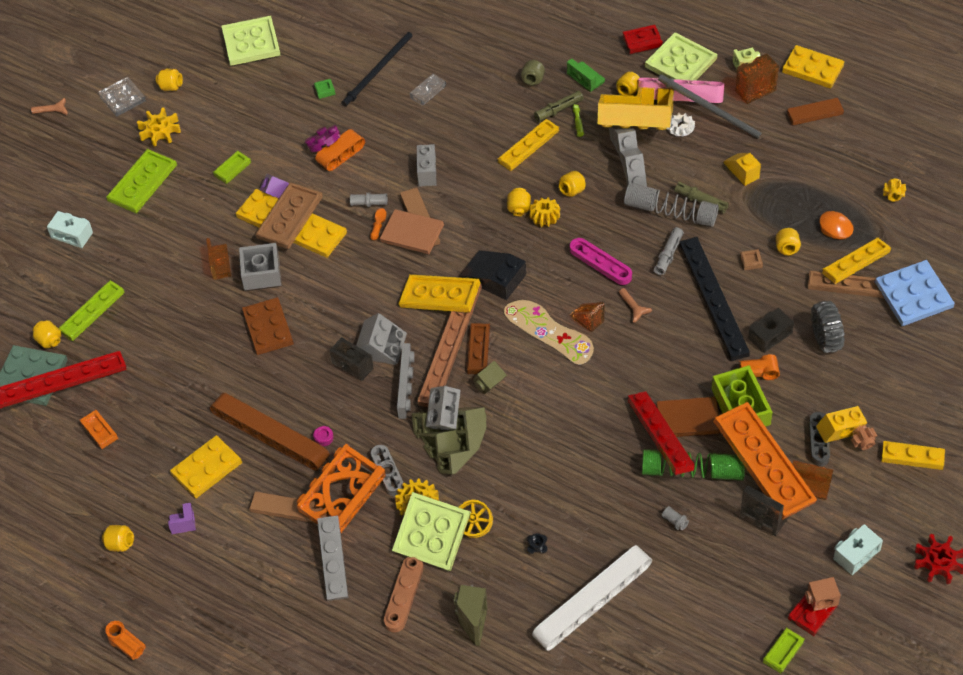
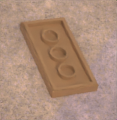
[256,182,323,249]

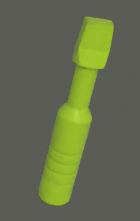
[573,104,584,137]

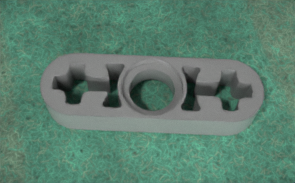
[371,445,403,497]

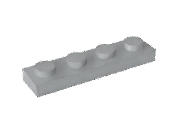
[397,343,415,419]
[317,515,349,601]

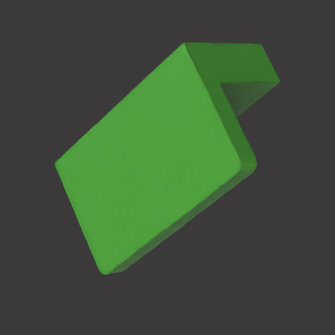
[567,59,605,92]

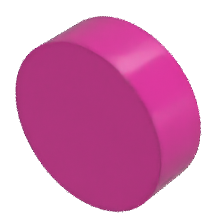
[313,426,334,446]

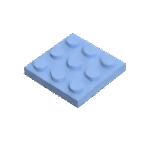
[875,260,955,326]

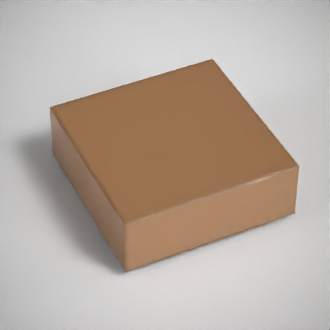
[740,249,763,270]

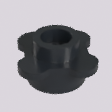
[527,533,548,554]

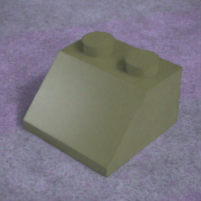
[454,585,488,646]

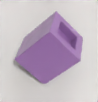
[260,173,289,198]
[168,503,196,534]

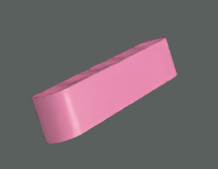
[637,78,724,103]

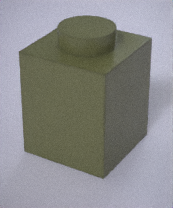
[473,361,507,394]

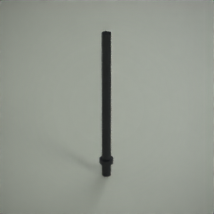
[341,32,413,107]

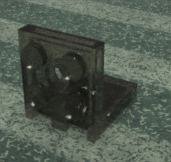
[740,485,790,537]

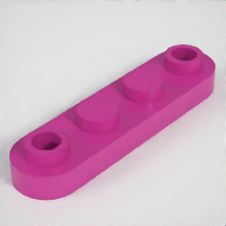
[570,238,632,285]

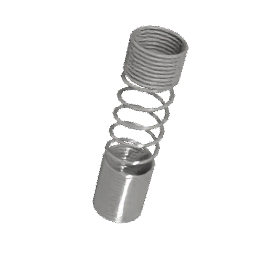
[624,183,719,227]

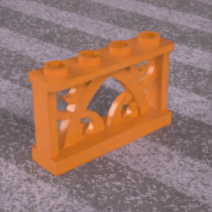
[297,444,386,534]

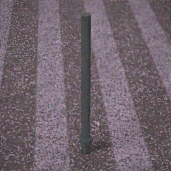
[658,74,762,139]

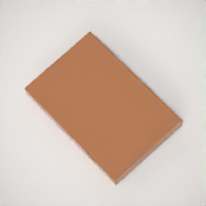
[380,209,444,254]

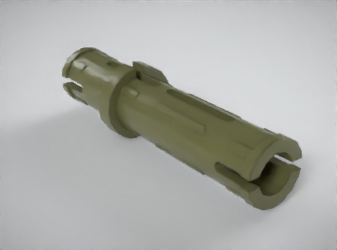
[534,90,584,122]
[674,181,729,214]

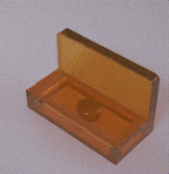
[206,238,232,280]
[792,460,833,500]

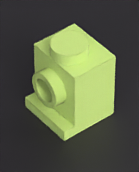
[733,47,761,74]

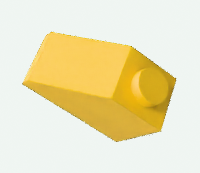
[723,153,761,186]

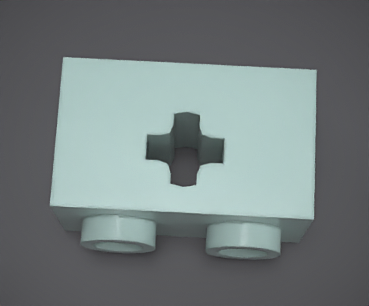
[47,211,93,248]
[833,524,883,575]

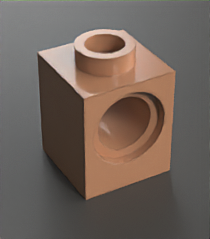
[805,577,841,611]

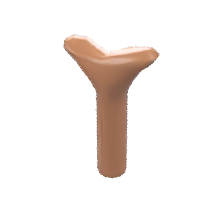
[31,98,68,115]
[619,288,652,323]

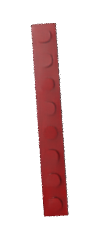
[0,351,126,408]

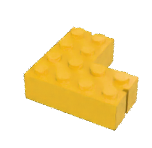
[598,87,674,130]

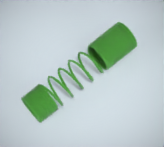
[642,449,745,481]

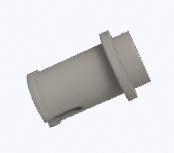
[662,506,689,530]

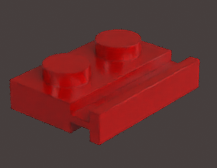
[623,25,663,54]
[788,596,837,636]

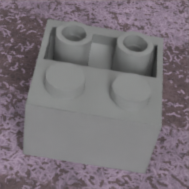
[355,313,407,365]

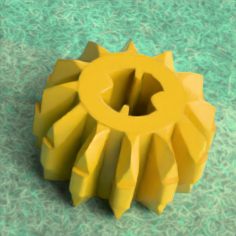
[530,197,560,228]

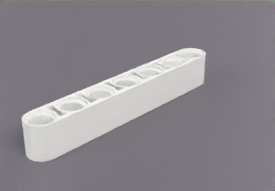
[532,545,652,651]

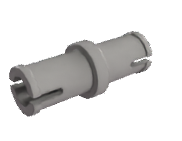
[350,192,388,207]

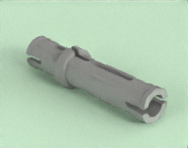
[654,227,684,275]

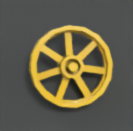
[458,500,493,538]

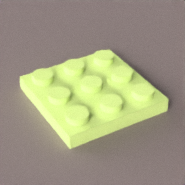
[222,16,280,66]
[645,33,717,80]
[392,492,471,571]

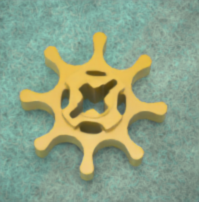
[137,108,181,146]

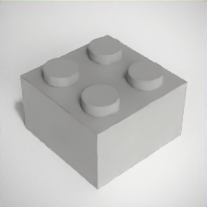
[239,243,282,290]

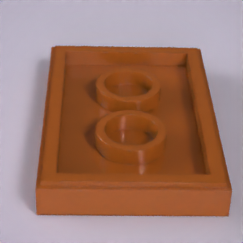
[657,397,721,437]

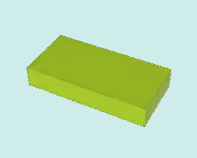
[213,151,251,184]
[763,627,805,674]

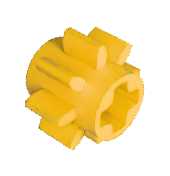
[883,179,906,201]

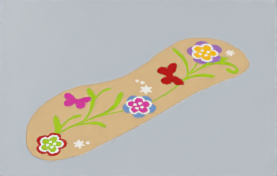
[504,300,594,365]

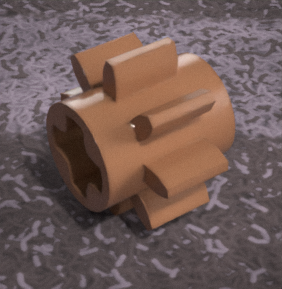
[851,425,877,450]

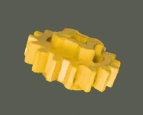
[395,478,439,516]

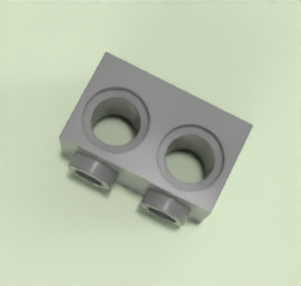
[417,144,437,187]
[426,386,460,431]

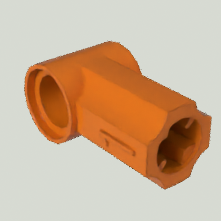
[739,354,780,380]
[105,621,146,660]

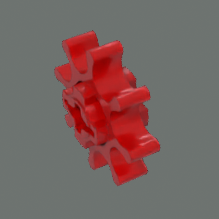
[914,534,963,584]

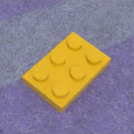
[782,45,845,89]
[170,435,242,499]

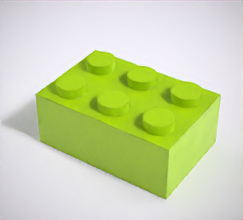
[711,365,773,427]

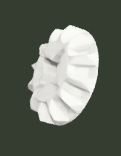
[667,112,695,136]

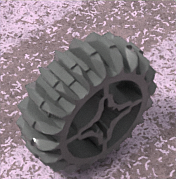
[811,301,845,353]

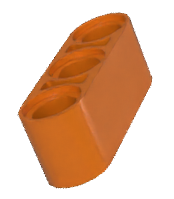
[315,129,365,171]

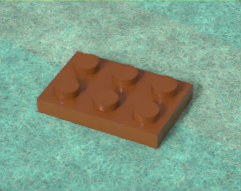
[242,297,294,355]

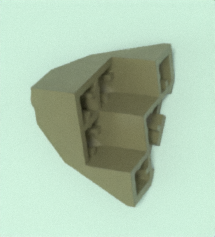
[412,407,487,474]

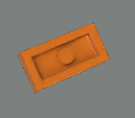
[80,410,118,449]

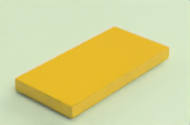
[399,274,480,312]

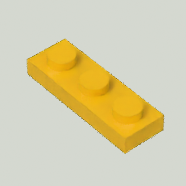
[881,441,945,470]

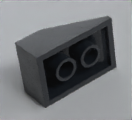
[459,250,526,301]

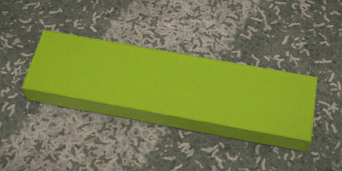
[59,280,125,341]

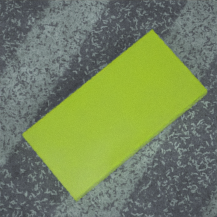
[106,149,177,214]

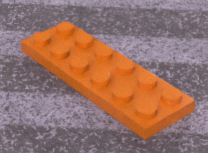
[713,402,817,520]

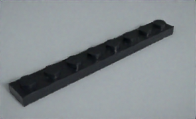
[679,237,750,361]

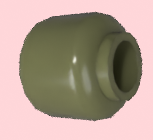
[521,60,545,86]

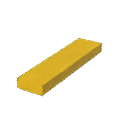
[498,119,559,171]
[822,238,891,284]

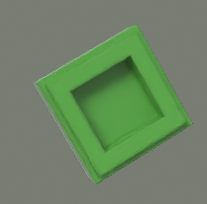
[314,79,336,99]

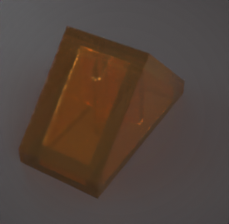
[570,302,605,332]

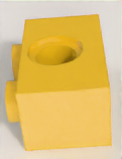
[816,406,867,443]

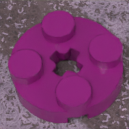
[305,125,340,152]

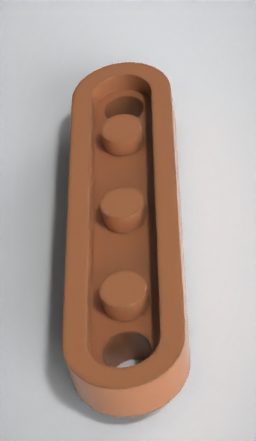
[384,557,424,632]

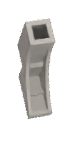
[609,125,647,187]

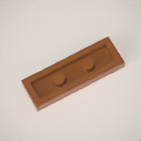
[787,98,844,125]
[467,323,490,374]

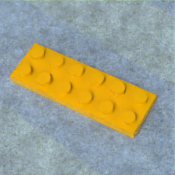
[236,189,347,258]

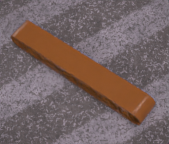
[210,392,330,471]

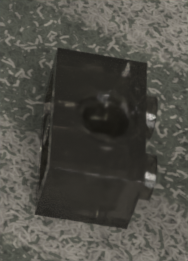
[748,308,794,353]
[329,337,374,381]

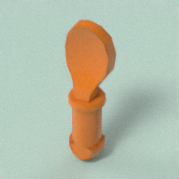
[370,208,386,240]

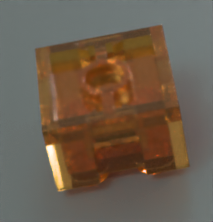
[735,54,779,104]

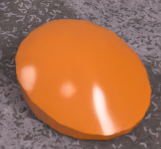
[820,211,854,239]

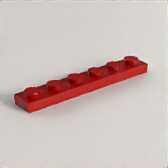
[628,391,694,475]

